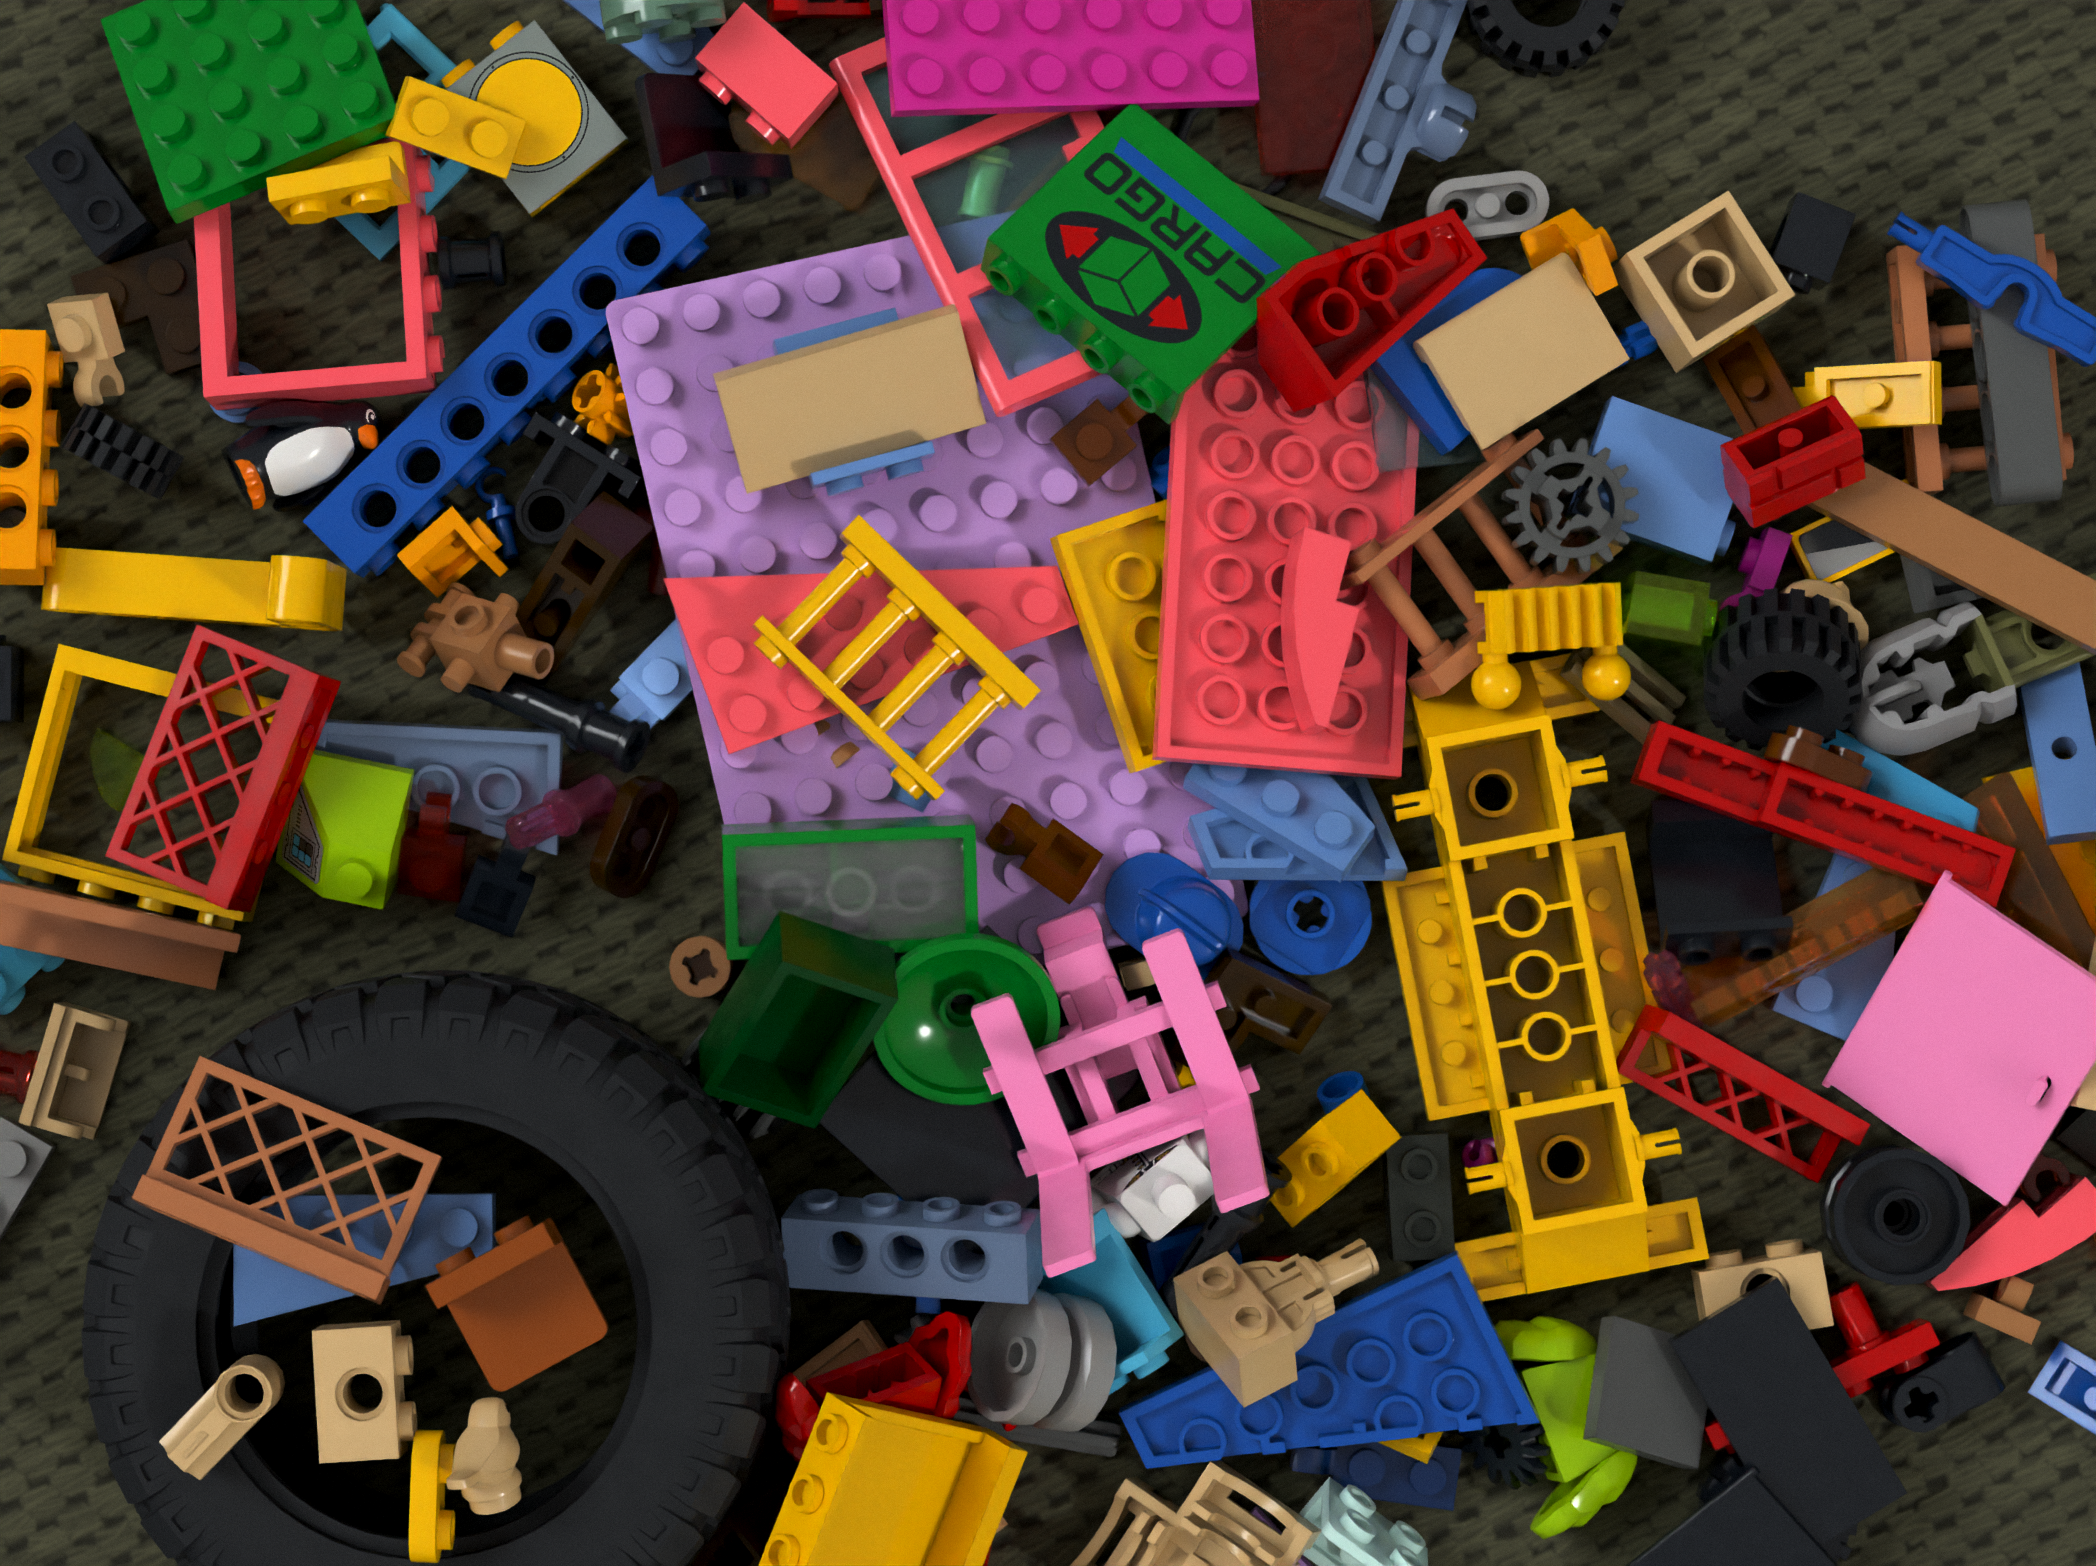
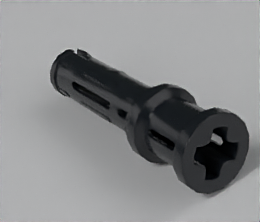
[468,673,651,773]
[1158,1149,1292,1321]

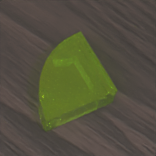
[90,728,145,813]

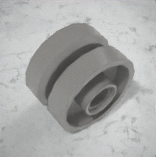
[967,1288,1117,1432]

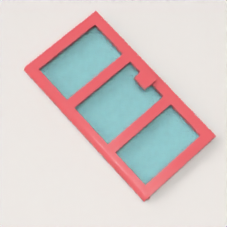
[829,37,1105,417]

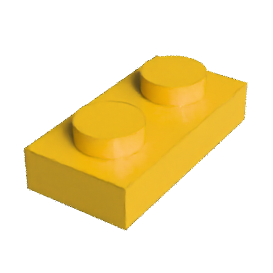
[385,76,527,179]

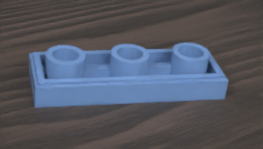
[2017,662,2096,845]

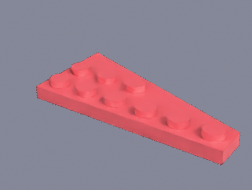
[663,566,1079,754]

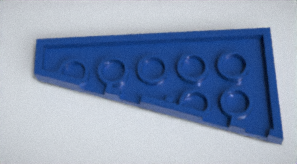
[1119,1250,1540,1469]

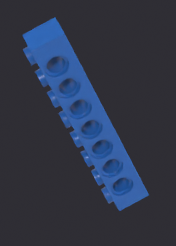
[303,175,711,578]

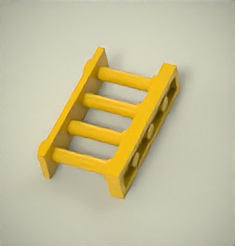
[752,515,1041,800]

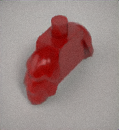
[774,1311,972,1464]

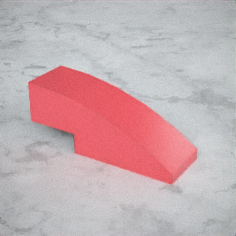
[1280,527,1360,736]
[1923,1173,2096,1291]

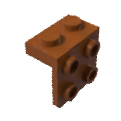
[425,1215,608,1392]

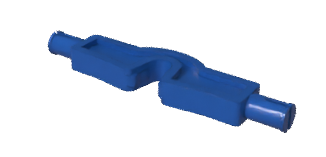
[1887,211,2096,367]

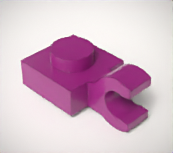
[1716,527,1793,621]

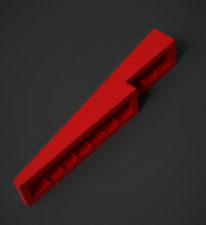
[1630,720,2016,908]

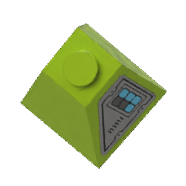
[276,750,414,910]

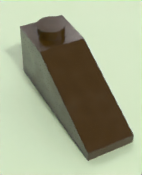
[516,491,653,685]

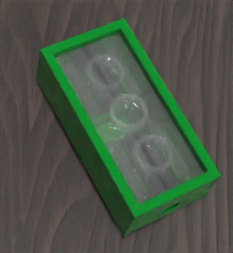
[721,815,979,960]

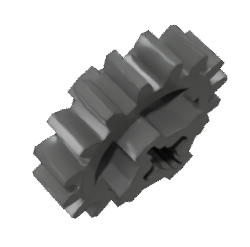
[1501,438,1639,575]

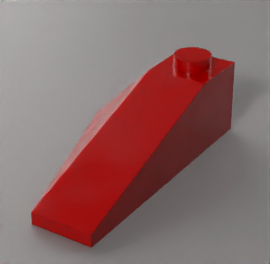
[1256,208,1487,412]

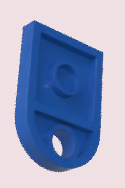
[1369,268,1522,456]

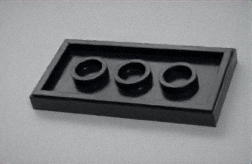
[1668,1276,1907,1545]

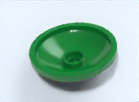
[873,933,1060,1105]

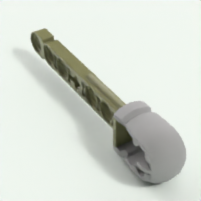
[1848,572,2096,755]

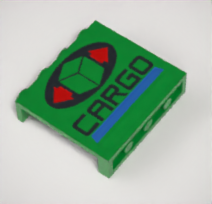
[980,104,1322,425]

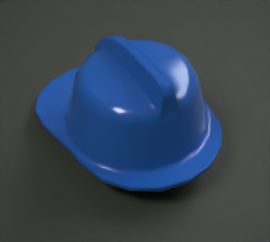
[1105,852,1244,980]

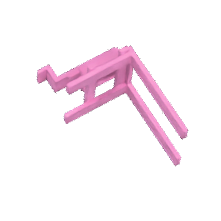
[971,906,1270,1278]

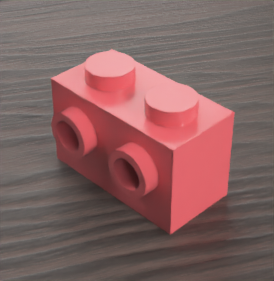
[695,2,839,149]

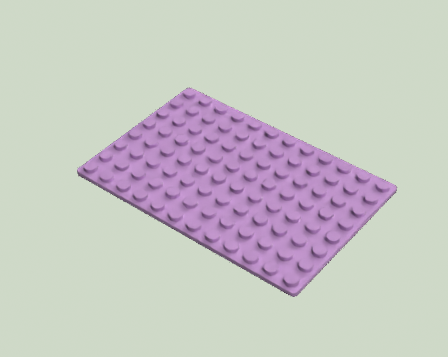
[606,212,1249,965]

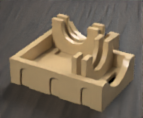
[1070,1460,1321,1566]

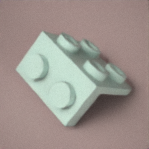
[1299,1477,1428,1566]

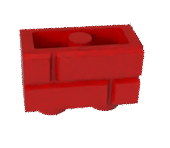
[1720,395,1866,528]

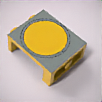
[441,20,628,218]

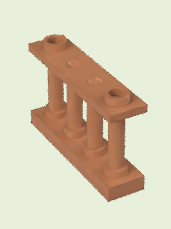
[1886,234,2074,495]
[1339,429,1623,700]

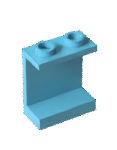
[1039,1208,1184,1395]

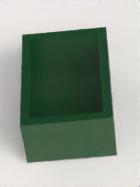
[699,910,898,1129]

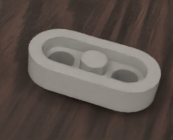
[1425,171,1549,241]

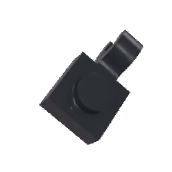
[454,820,536,938]

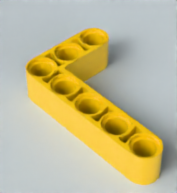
[41,547,347,631]

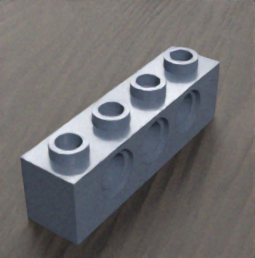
[781,1189,1043,1305]

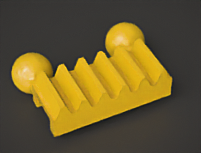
[1471,582,1631,709]

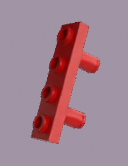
[1703,1282,1940,1454]

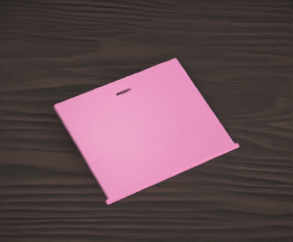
[1822,870,2096,1206]

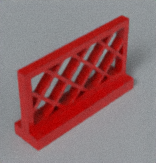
[105,625,342,913]

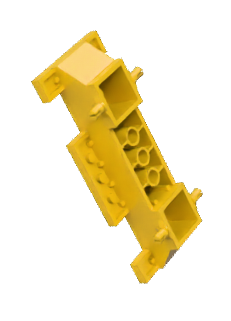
[1381,653,1709,1302]

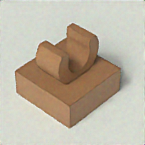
[1963,1276,2041,1345]

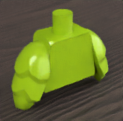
[1495,1316,1638,1539]

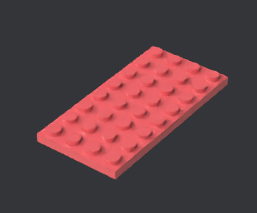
[1152,322,1419,780]

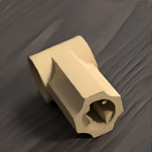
[159,1354,285,1480]

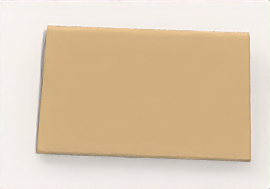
[1413,252,1630,450]

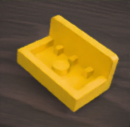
[266,141,411,225]

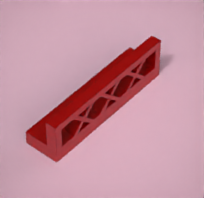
[1616,1004,1871,1183]

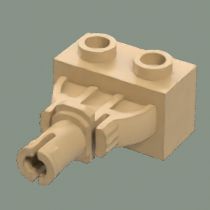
[1173,1238,1379,1408]

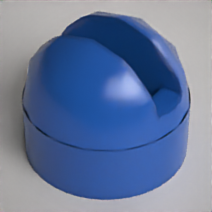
[1317,1071,1370,1115]

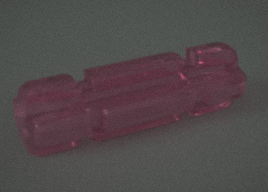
[1643,950,1705,1030]

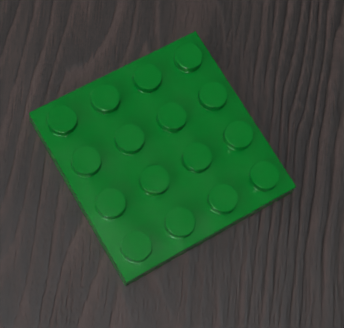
[100,0,396,224]

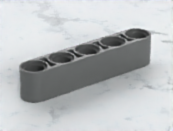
[1959,199,2063,507]

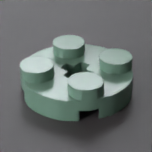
[599,0,726,44]

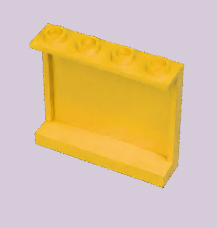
[758,1392,1028,1566]

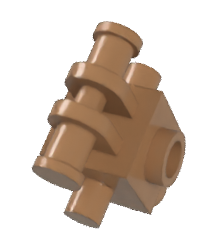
[397,582,554,693]

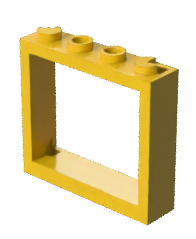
[2,644,280,930]

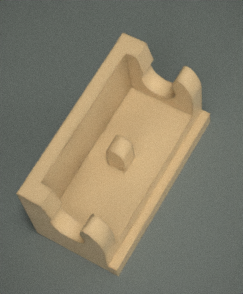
[18,1002,131,1140]

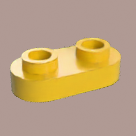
[408,1429,456,1563]

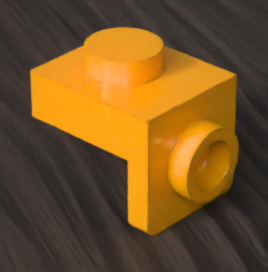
[1520,208,1618,296]
[397,506,509,598]

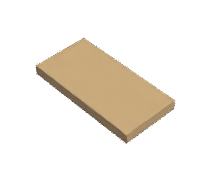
[713,304,986,494]

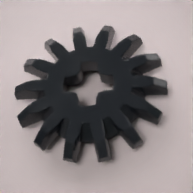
[1455,1423,1550,1490]

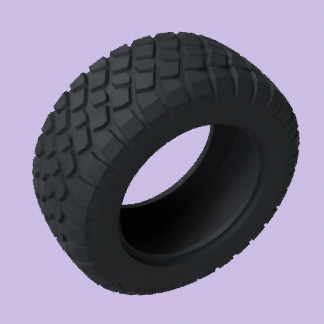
[81,970,791,1566]

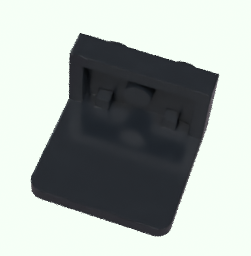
[635,73,794,203]

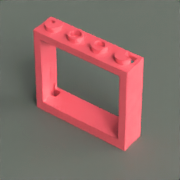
[194,138,445,410]

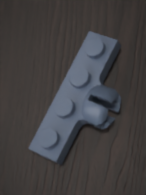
[1318,0,1477,225]

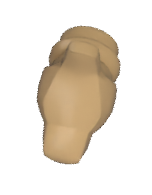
[446,1397,522,1515]

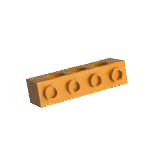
[0,329,64,585]

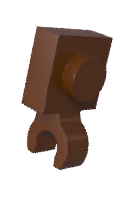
[1049,396,1148,487]
[985,803,1104,905]

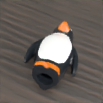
[221,400,383,512]

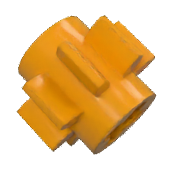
[572,363,633,445]

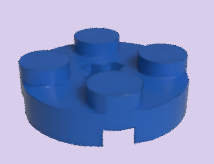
[1249,880,1372,975]

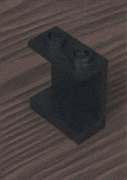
[1646,799,1794,966]

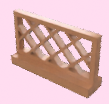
[131,1056,442,1305]

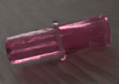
[505,774,617,850]

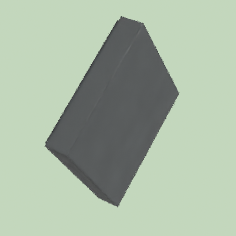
[1583,1315,1707,1470]

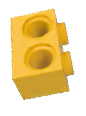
[1270,1089,1402,1228]

